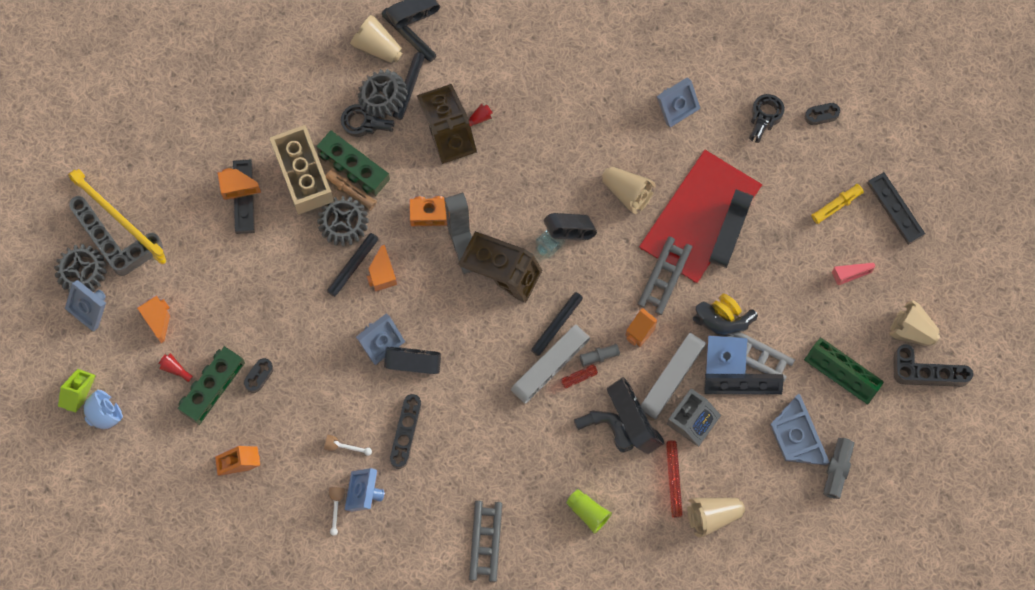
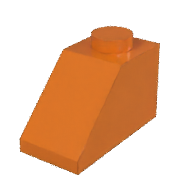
[218,168,261,200]
[367,245,397,292]
[137,295,170,343]
[625,308,657,347]
[215,446,260,476]

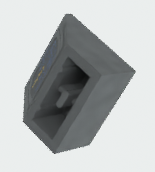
[667,389,721,447]

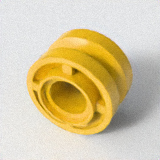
[711,293,742,321]

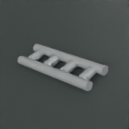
[726,332,795,383]

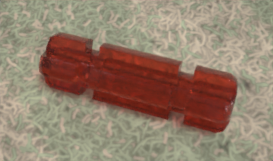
[561,364,598,389]

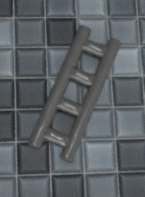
[637,236,692,315]
[469,501,502,582]

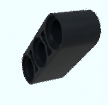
[386,0,440,28]
[544,213,597,240]
[384,347,441,374]

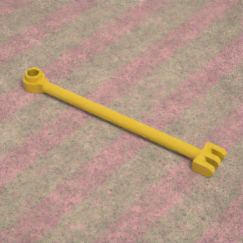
[68,169,166,264]

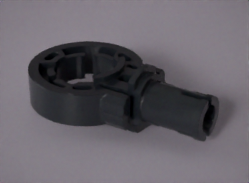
[749,94,785,143]
[341,104,395,137]

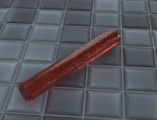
[666,440,683,518]

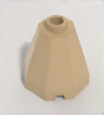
[889,300,940,347]

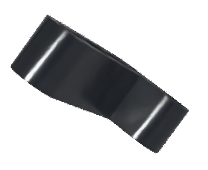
[709,189,754,268]
[893,344,973,387]
[607,377,665,454]

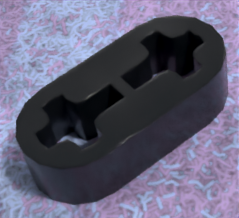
[805,103,840,125]
[244,358,273,393]

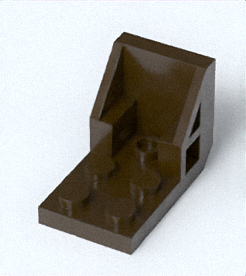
[417,84,477,164]
[458,231,543,303]

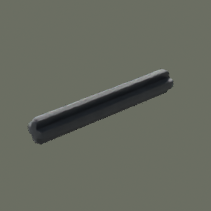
[382,8,436,62]
[393,52,425,120]
[327,233,378,297]
[531,292,583,356]

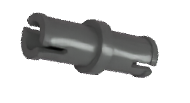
[579,344,620,367]

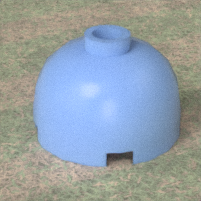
[84,390,123,429]

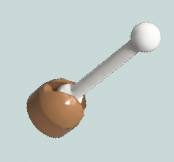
[324,434,372,456]
[329,487,345,536]

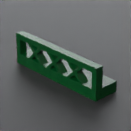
[804,337,884,405]

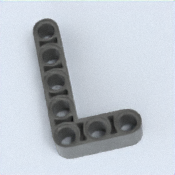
[444,192,472,274]
[69,196,163,276]

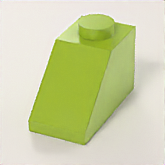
[58,369,95,413]

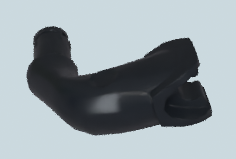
[693,301,758,335]
[574,410,634,453]

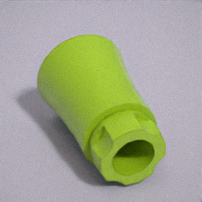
[566,489,612,534]

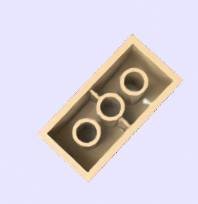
[270,125,334,215]

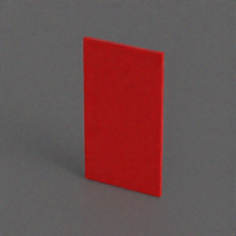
[639,150,763,283]

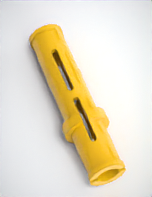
[811,184,864,224]

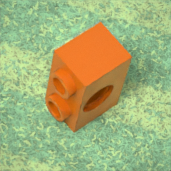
[410,196,447,226]

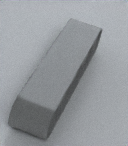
[511,325,590,404]
[641,333,706,420]

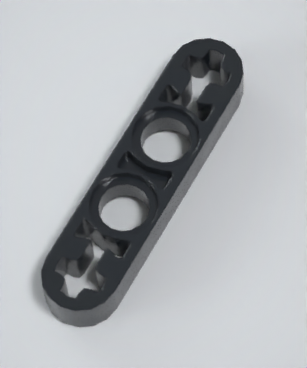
[390,394,421,469]

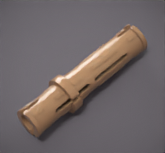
[325,169,377,211]

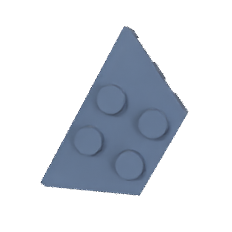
[770,394,830,465]

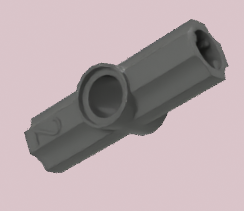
[823,438,855,499]

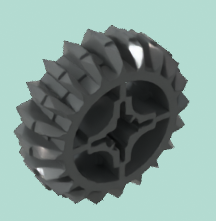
[357,69,408,119]
[317,196,369,247]
[54,244,107,292]

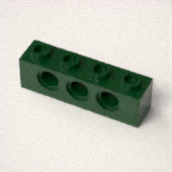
[316,130,390,196]
[177,346,245,425]

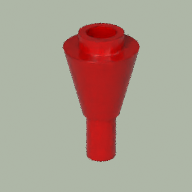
[468,103,493,126]
[158,353,193,382]

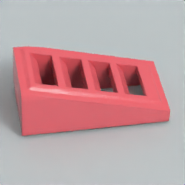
[832,263,875,285]

